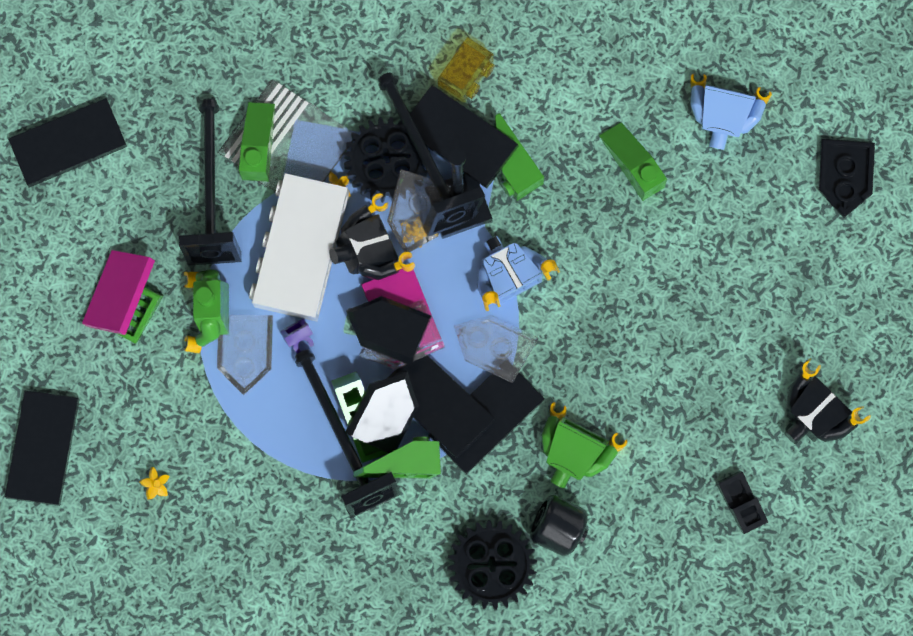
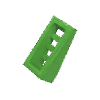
[116,286,164,344]

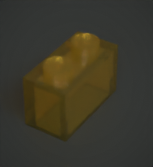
[437,37,495,103]

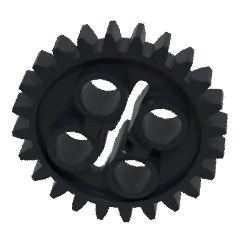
[344,117,430,203]
[447,520,537,611]

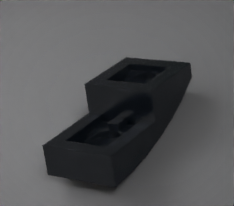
[716,471,768,534]

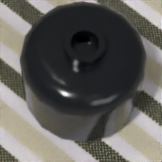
[530,495,588,556]

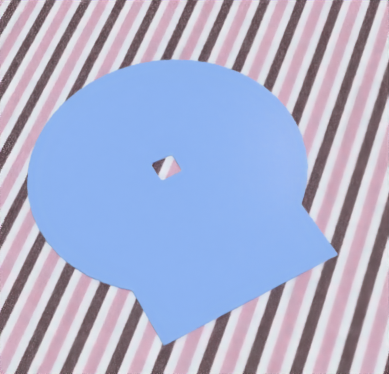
[199,121,519,481]

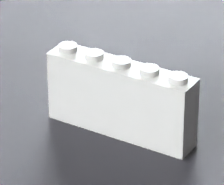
[249,173,349,322]

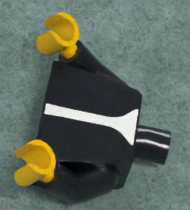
[329,193,415,280]
[784,358,871,444]

